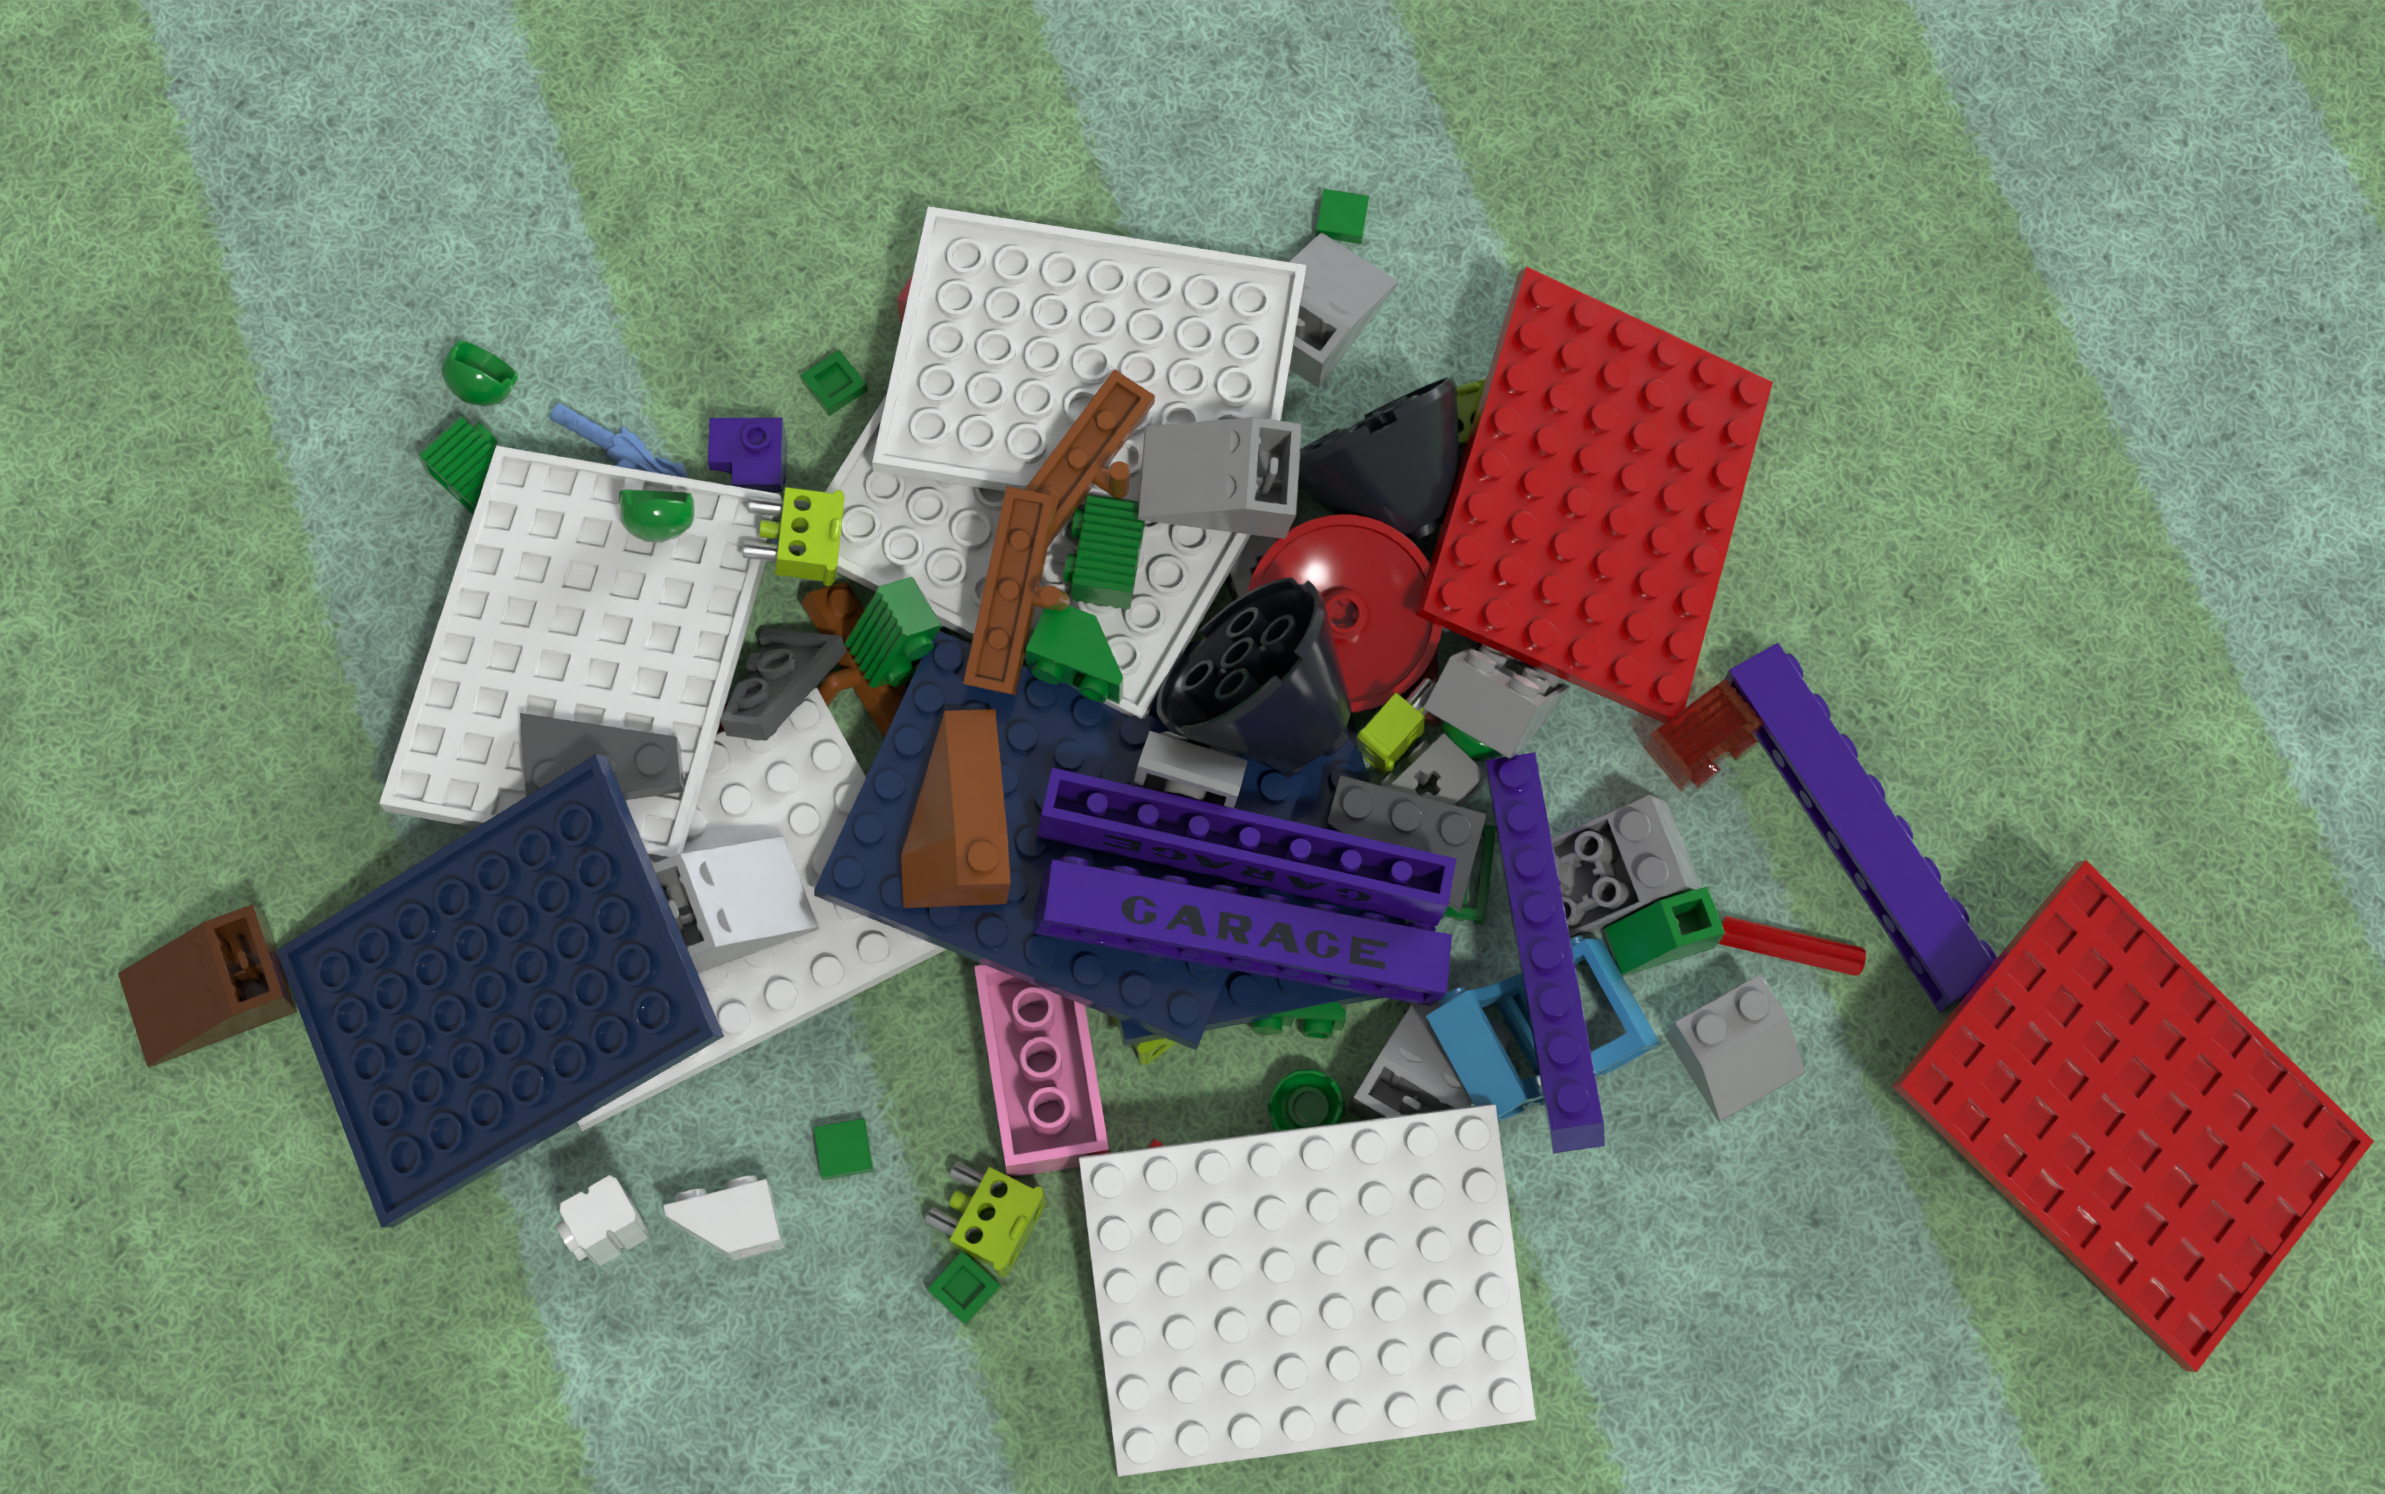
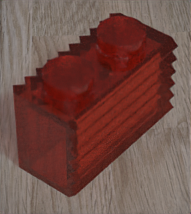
[1643,679,1763,792]

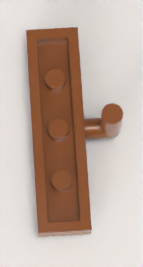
[1024,369,1155,547]
[963,486,1070,696]
[801,582,910,738]

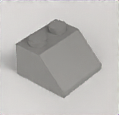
[1133,731,1248,808]
[1665,974,1805,1122]

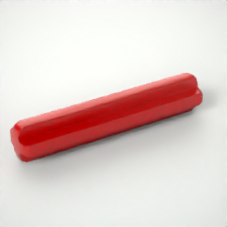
[1718,916,1866,976]

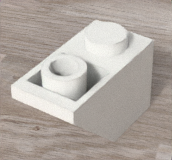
[663,1176,784,1261]

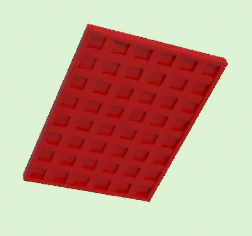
[1415,266,1773,726]
[1891,860,2374,1372]

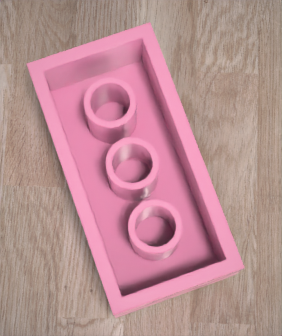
[974,965,1109,1178]

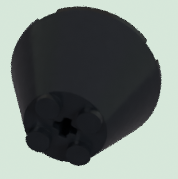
[1298,376,1459,541]
[1157,577,1351,777]

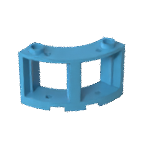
[1426,935,1661,1122]

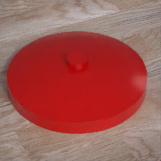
[1247,514,1442,713]

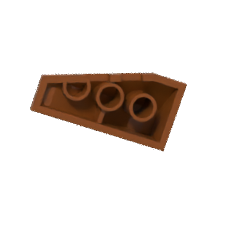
[901,709,1011,908]

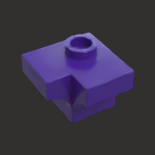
[708,418,787,492]

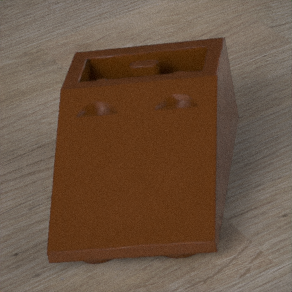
[118,904,298,1068]

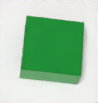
[1315,189,1369,244]
[800,350,868,416]
[814,1118,874,1180]
[927,1251,1001,1327]

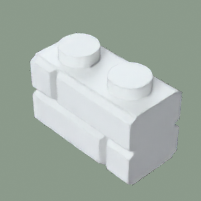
[556,1175,649,1266]

